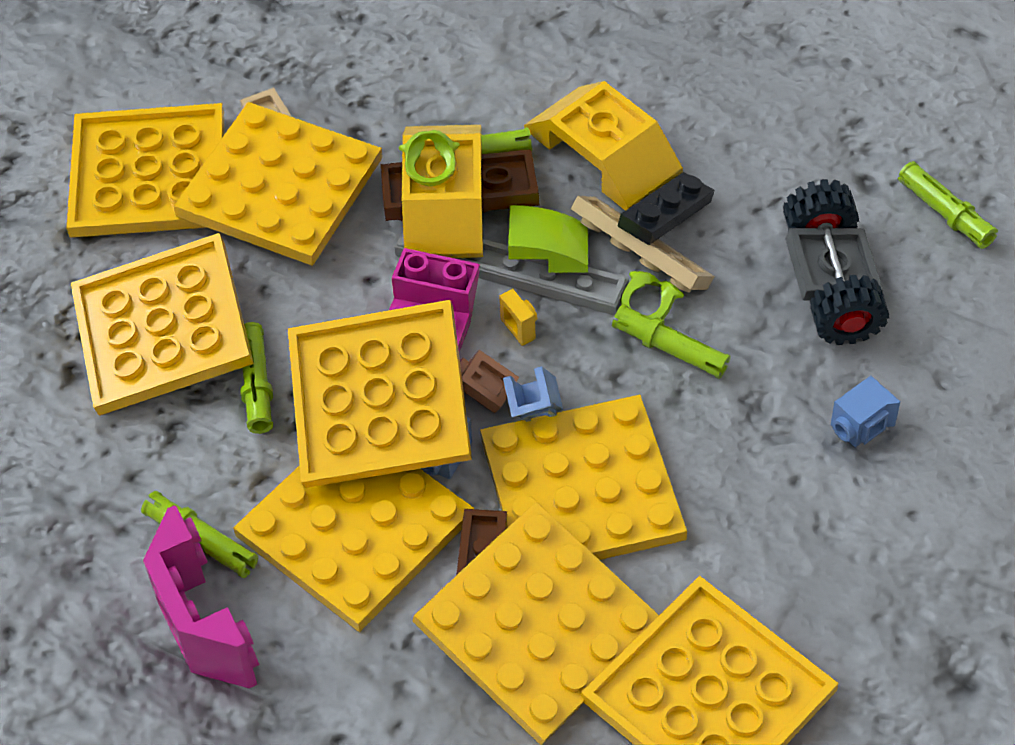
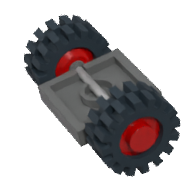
[783,179,889,345]

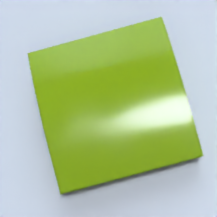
[508,205,588,273]

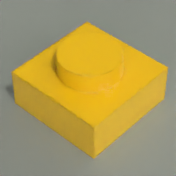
[499,289,538,346]

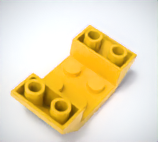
[524,81,683,211]
[402,125,483,258]

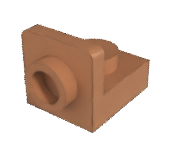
[460,350,519,413]

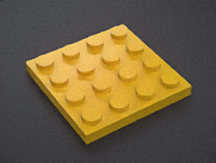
[174,102,382,266]
[66,103,224,238]
[71,233,254,416]
[288,300,472,488]
[480,394,687,560]
[233,465,474,633]
[412,501,659,745]
[581,575,839,745]

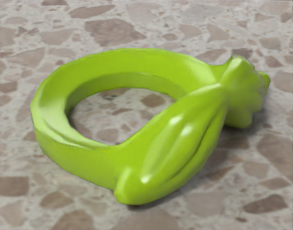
[399,130,460,187]
[621,271,684,320]

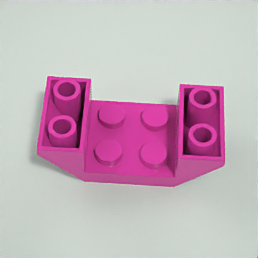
[389,248,480,353]
[143,505,259,689]

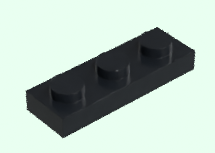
[617,172,715,245]

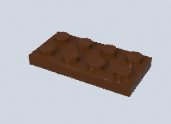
[380,149,540,221]

